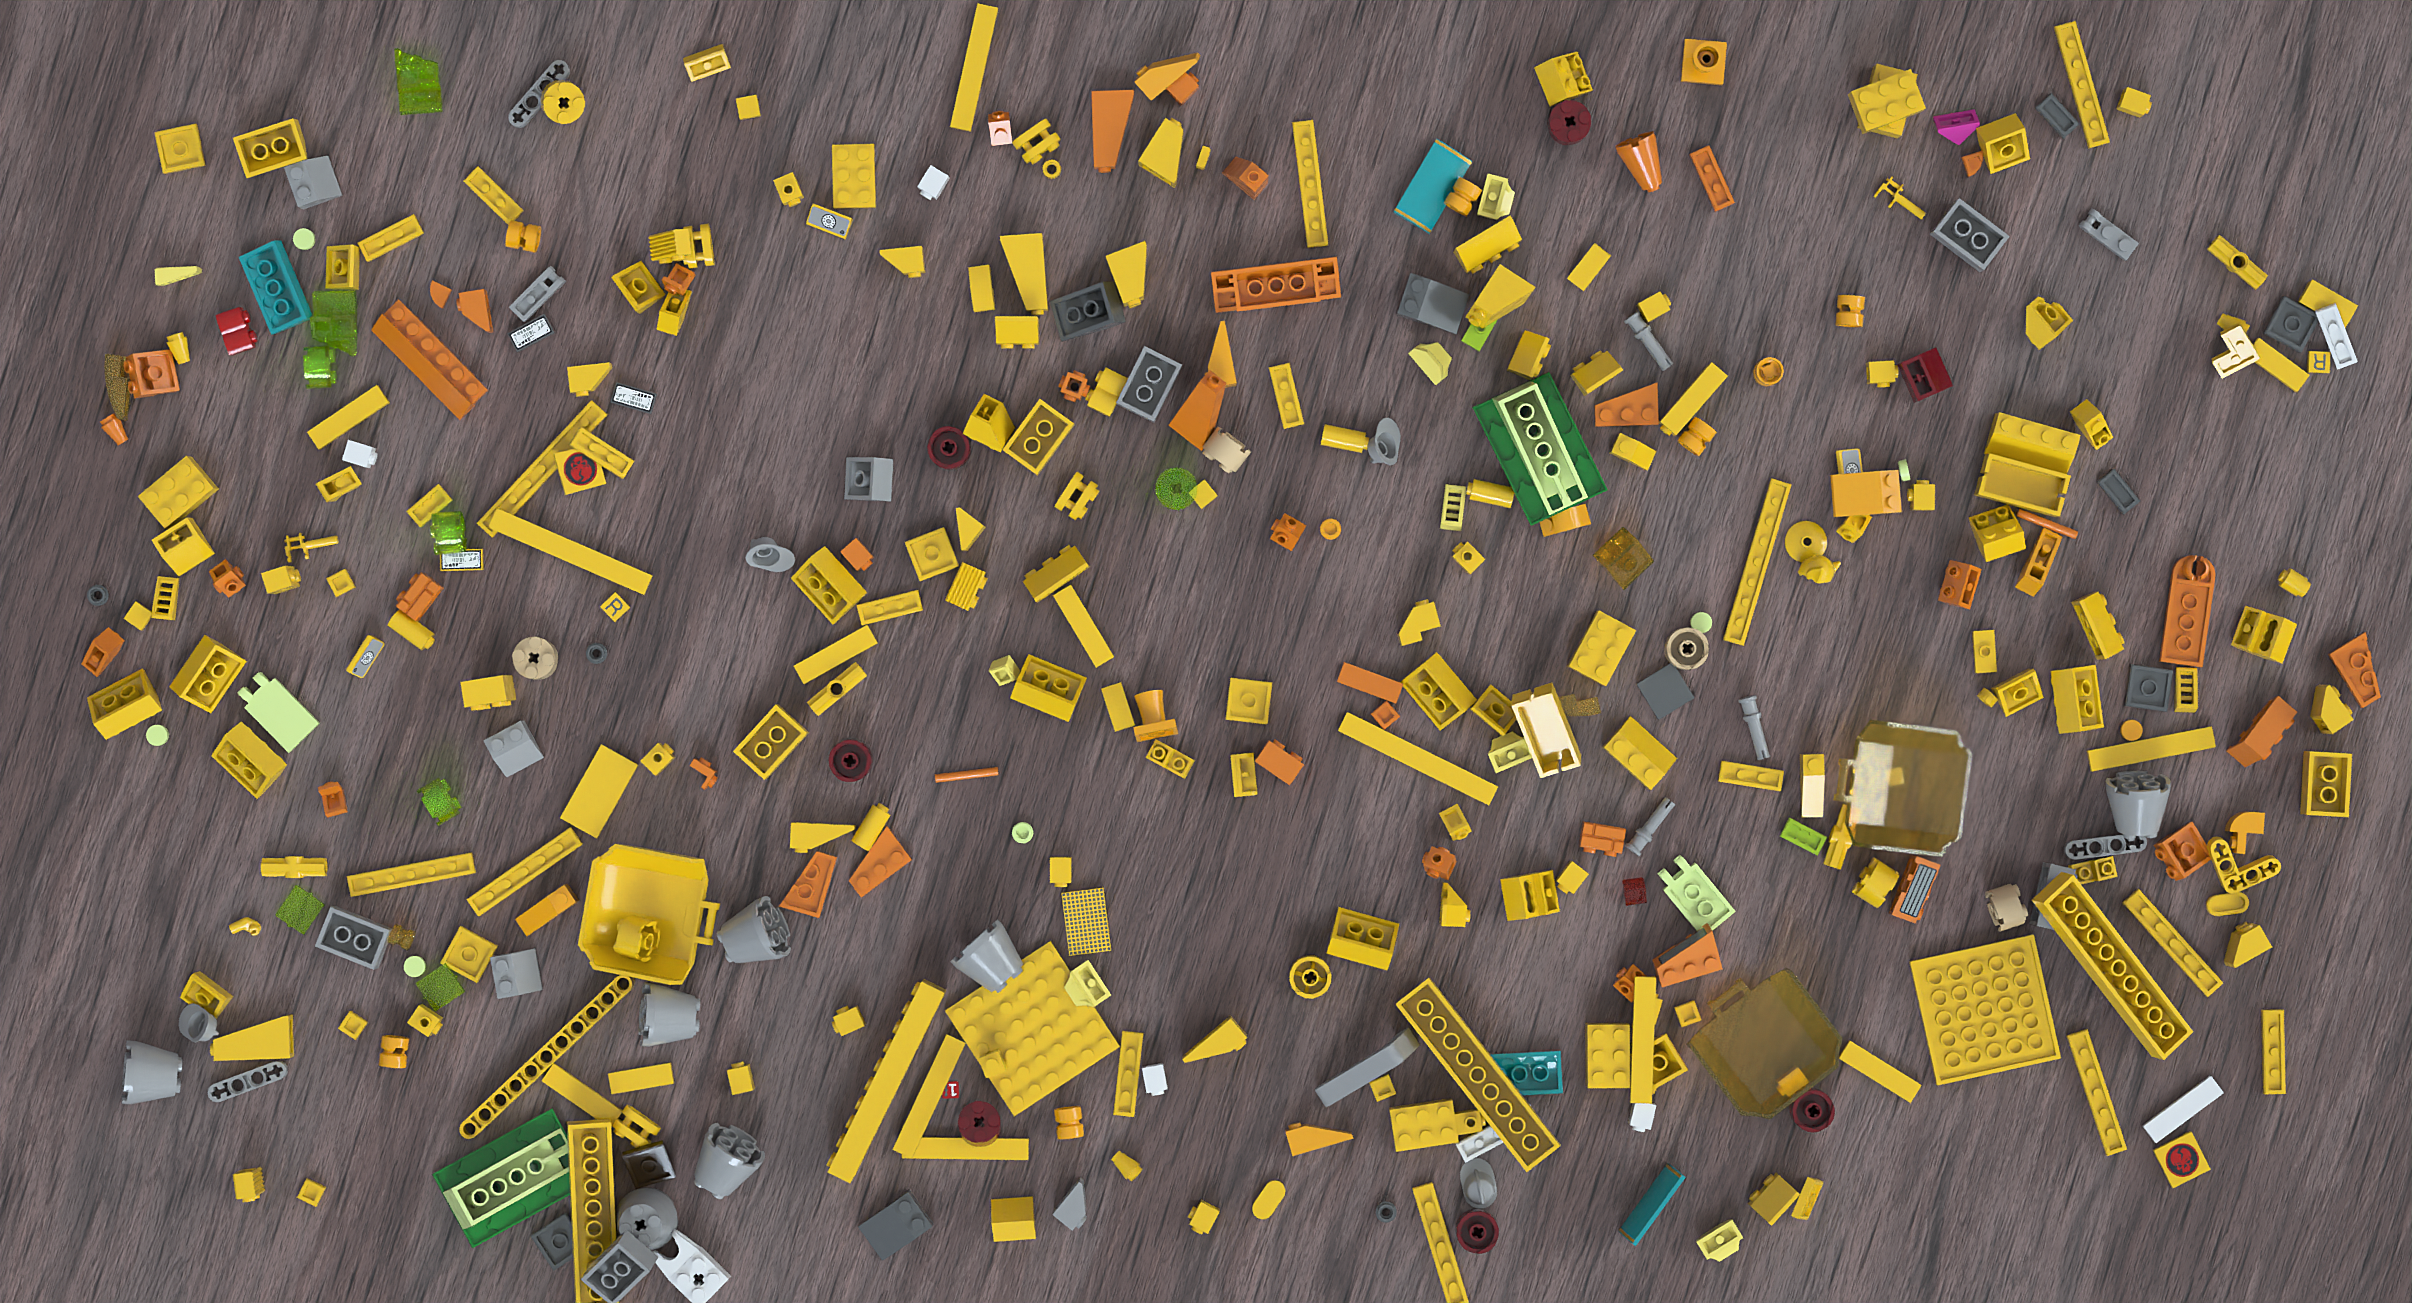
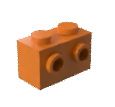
[1938,560,1982,609]

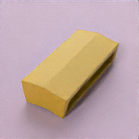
[2298,279,2358,328]

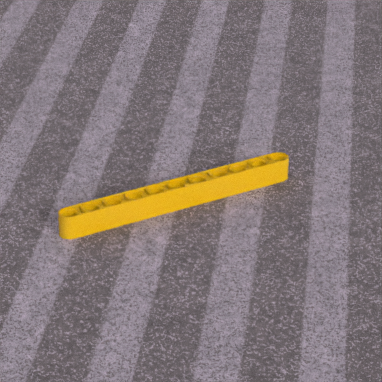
[459,975,635,1139]

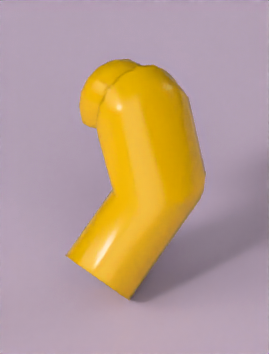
[229,917,261,936]

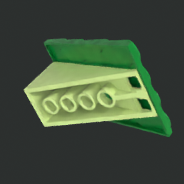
[1472,372,1608,526]
[431,1109,570,1248]

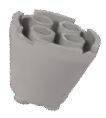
[2106,770,2171,839]
[717,896,791,963]
[950,919,1023,993]
[639,983,700,1047]
[122,1040,182,1104]
[694,1123,765,1199]
[615,1187,678,1251]

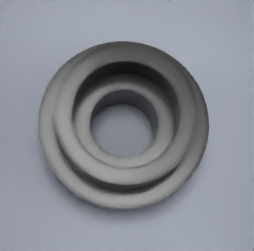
[87,585,109,606]
[586,643,607,664]
[1376,1201,1397,1223]

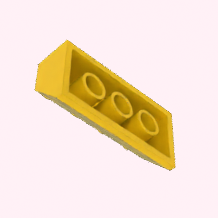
[1984,412,2081,474]

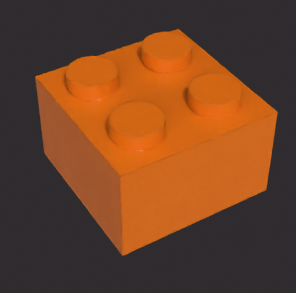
[1254,739,1304,785]

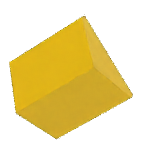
[325,245,360,290]
[611,261,666,314]
[956,508,986,551]
[1991,669,2044,717]
[1470,684,1517,736]
[180,971,234,1019]
[1630,1034,1688,1090]
[991,1196,1036,1242]

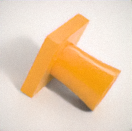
[1680,39,1727,85]
[1133,690,1178,742]

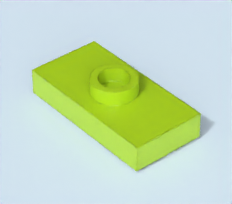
[1461,320,1497,351]
[1780,818,1827,856]

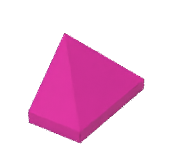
[1933,109,1980,145]

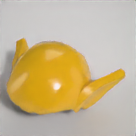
[1798,555,1841,583]

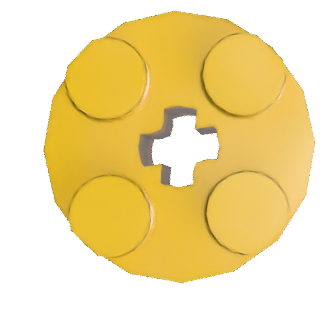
[541,80,585,124]
[1851,857,1899,908]
[613,915,660,962]
[1289,955,1331,999]

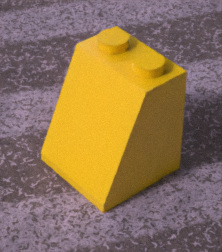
[1138,118,1184,188]
[1106,241,1147,309]
[1466,264,1535,328]

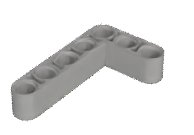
[1314,1027,1420,1107]

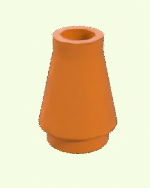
[100,413,129,445]

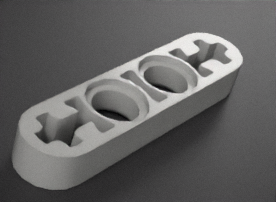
[508,60,570,128]
[2063,834,2147,860]
[208,1061,288,1102]

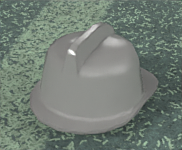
[1367,418,1401,465]
[745,537,795,572]
[179,1003,219,1043]
[1460,1158,1497,1208]

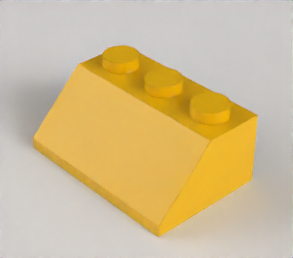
[233,118,307,178]
[1454,215,1522,274]
[1023,545,1089,603]
[791,546,867,624]
[2071,591,2124,660]
[169,635,247,713]
[1400,652,1477,731]
[1010,654,1087,722]
[2051,665,2104,734]
[87,668,162,740]
[1602,716,1677,790]
[211,722,287,799]
[1326,907,1399,970]

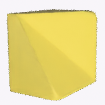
[989,655,1020,686]

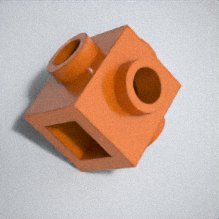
[1058,370,1090,402]
[1270,513,1307,551]
[209,559,246,598]
[1422,846,1457,880]
[1613,964,1646,1003]

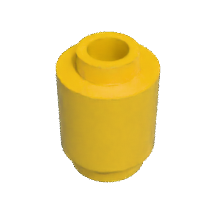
[2277,568,2311,597]

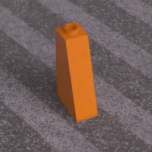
[1091,90,1134,173]
[1222,157,1269,200]
[1169,370,1226,451]

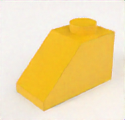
[880,246,925,278]
[657,290,692,336]
[567,362,612,397]
[1609,433,1656,471]

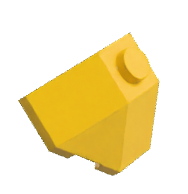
[2026,297,2073,350]
[1439,882,1470,927]

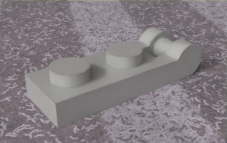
[2079,208,2139,261]
[509,266,566,322]

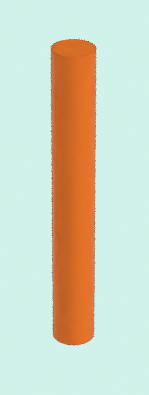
[2016,509,2078,539]
[935,767,999,783]

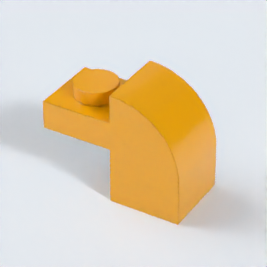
[1540,504,1591,537]
[2225,811,2265,854]

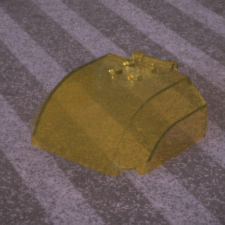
[1833,720,1972,857]
[1686,967,1842,1119]

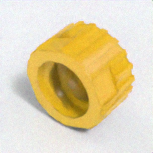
[1042,160,1061,179]
[1977,688,1998,708]

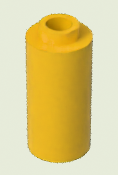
[1321,424,1369,453]
[1466,479,1514,508]
[387,609,435,650]
[851,803,891,851]

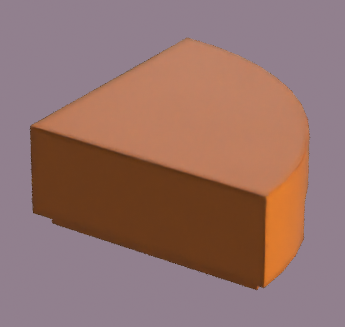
[1961,150,1983,177]
[430,280,452,309]

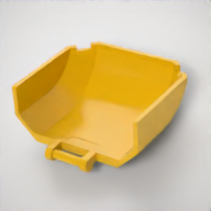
[578,844,720,985]

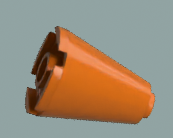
[1615,131,1662,193]

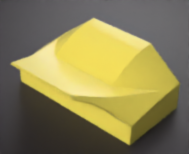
[1477,174,1515,220]
[1408,342,1452,385]
[1488,731,1532,773]
[1064,960,1111,1007]
[1696,1219,1743,1262]

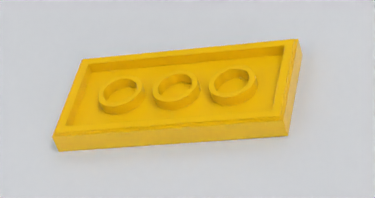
[560,744,639,838]

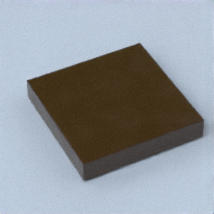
[622,1140,676,1189]

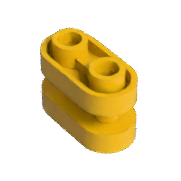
[1012,119,1061,165]
[683,223,715,269]
[1054,472,1099,520]
[612,1104,661,1148]

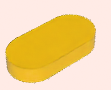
[2206,892,2249,916]
[1252,1180,1285,1219]

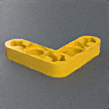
[2207,836,2281,894]

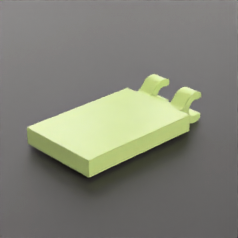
[238,672,320,753]
[1657,855,1736,931]

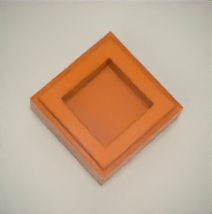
[1371,700,1400,730]

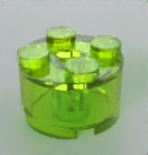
[303,346,337,389]
[1155,468,1198,511]
[430,511,467,555]
[417,777,462,826]

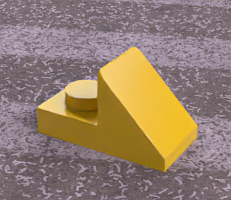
[316,466,362,502]

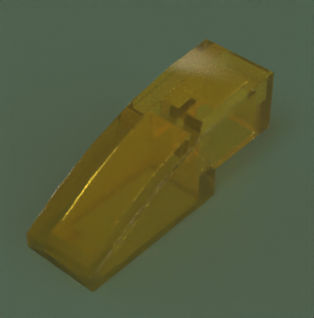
[104,354,131,421]
[1558,694,1601,716]

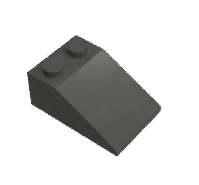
[1396,273,1469,334]
[1050,282,1126,342]
[858,1189,934,1261]

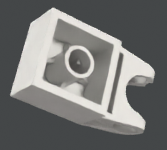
[652,1229,731,1303]

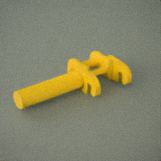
[1873,176,1926,219]
[284,533,339,563]

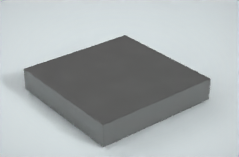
[2263,296,2319,353]
[1636,663,1694,720]
[2124,664,2173,712]
[531,1212,573,1271]

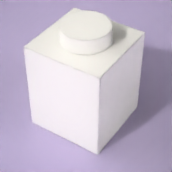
[918,165,950,200]
[342,440,377,468]
[1142,1063,1168,1096]
[1628,1103,1656,1132]

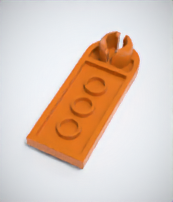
[2159,555,2215,667]

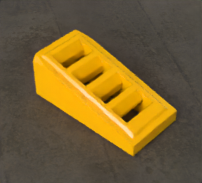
[151,576,179,620]
[2174,667,2198,713]

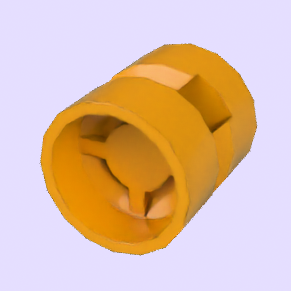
[1444,177,1482,217]
[505,220,541,253]
[1835,295,1865,327]
[1753,357,1784,387]
[1677,417,1717,457]
[378,1035,409,1068]
[1054,1106,1084,1139]

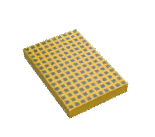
[1061,888,1111,956]

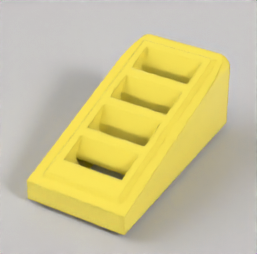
[155,266,202,286]
[1440,484,1466,531]

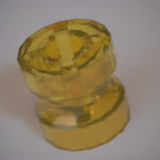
[388,923,416,951]

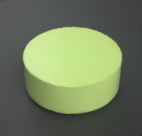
[293,228,316,250]
[1898,459,1910,481]
[1690,612,1712,633]
[146,725,169,746]
[1012,822,1033,843]
[404,956,426,977]

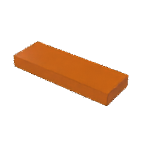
[1689,145,1735,212]
[1337,662,1403,703]

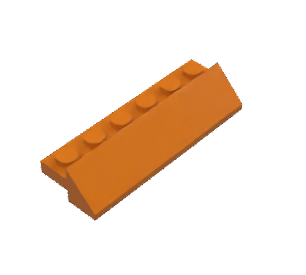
[1211,256,1341,313]
[371,300,488,420]

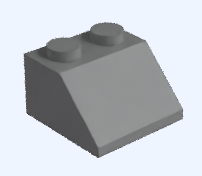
[284,156,343,210]
[844,457,893,501]
[484,720,544,777]
[490,948,543,999]
[1053,1177,1087,1231]

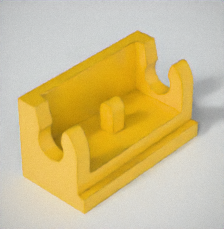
[1231,753,1257,797]

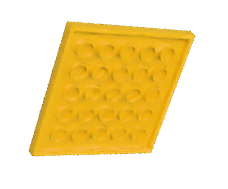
[1909,934,2061,1086]
[945,941,1120,1116]

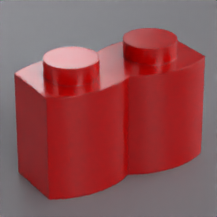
[215,307,258,356]

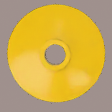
[1785,521,1827,563]

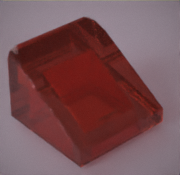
[1622,877,1647,906]

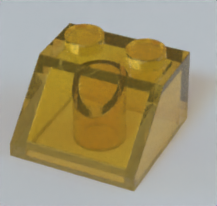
[1592,527,1654,590]

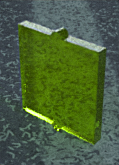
[275,885,325,935]
[415,963,465,1011]

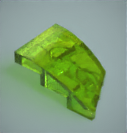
[394,48,443,115]
[310,290,357,356]

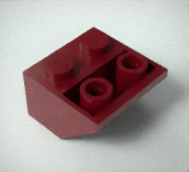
[1897,347,1953,403]

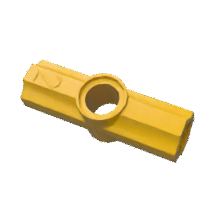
[2207,235,2268,290]
[807,662,867,716]
[1823,804,1860,870]
[261,856,328,878]

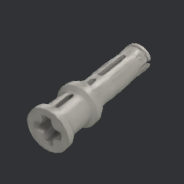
[1624,311,1673,371]
[1738,695,1770,760]
[1624,797,1675,857]

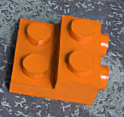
[124,349,180,398]
[2154,822,2211,881]

